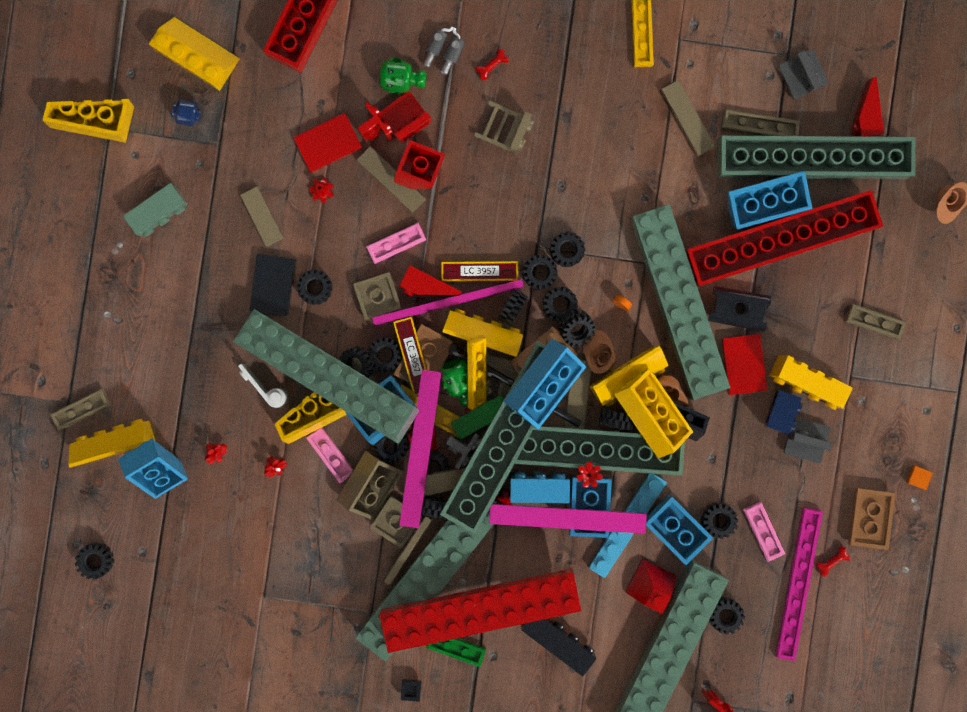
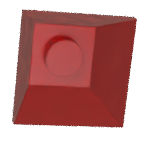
[625,558,677,614]

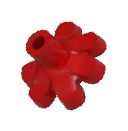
[309,178,334,203]
[204,443,227,465]
[264,456,287,478]
[577,462,603,488]

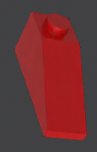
[851,77,885,137]
[400,265,462,297]

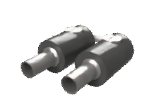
[423,26,465,75]

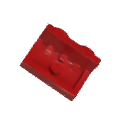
[358,102,393,142]

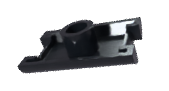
[708,286,771,332]

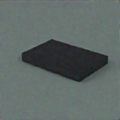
[249,254,296,316]

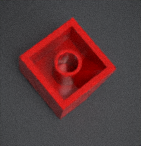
[394,140,445,189]

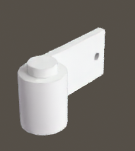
[238,364,289,408]

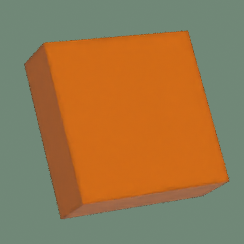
[906,465,933,490]

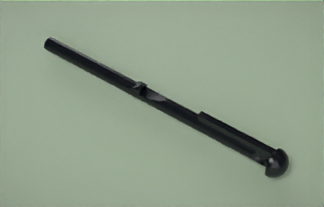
[448,342,582,428]

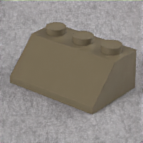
[337,451,404,521]

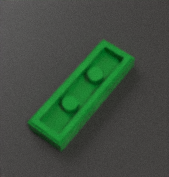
[451,395,504,440]
[426,638,486,667]

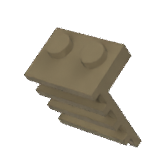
[474,101,534,155]

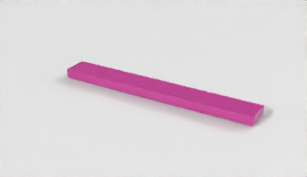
[372,279,524,325]
[399,370,441,528]
[489,504,647,534]
[775,507,823,661]

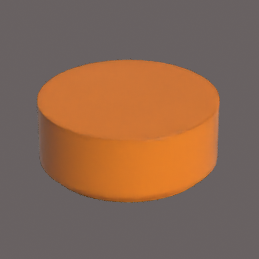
[612,295,632,311]

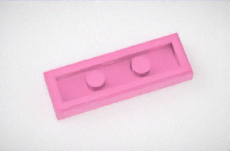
[366,223,426,264]
[306,427,354,483]
[743,501,785,562]

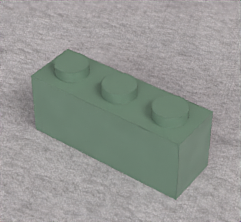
[123,183,189,237]

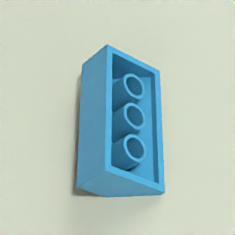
[727,171,812,229]
[503,339,586,430]

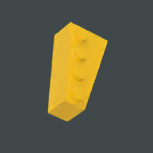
[42,99,134,143]
[769,355,853,410]
[275,392,347,444]

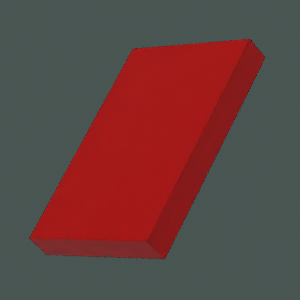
[294,113,362,173]
[721,334,768,395]

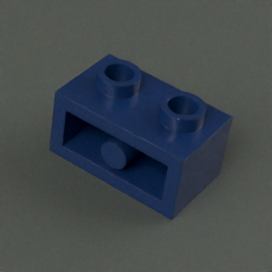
[764,390,803,434]

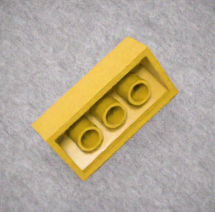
[149,17,240,91]
[443,308,523,357]
[589,346,668,407]
[614,368,693,458]
[68,419,155,468]

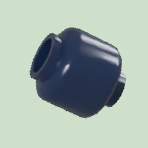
[172,99,201,126]

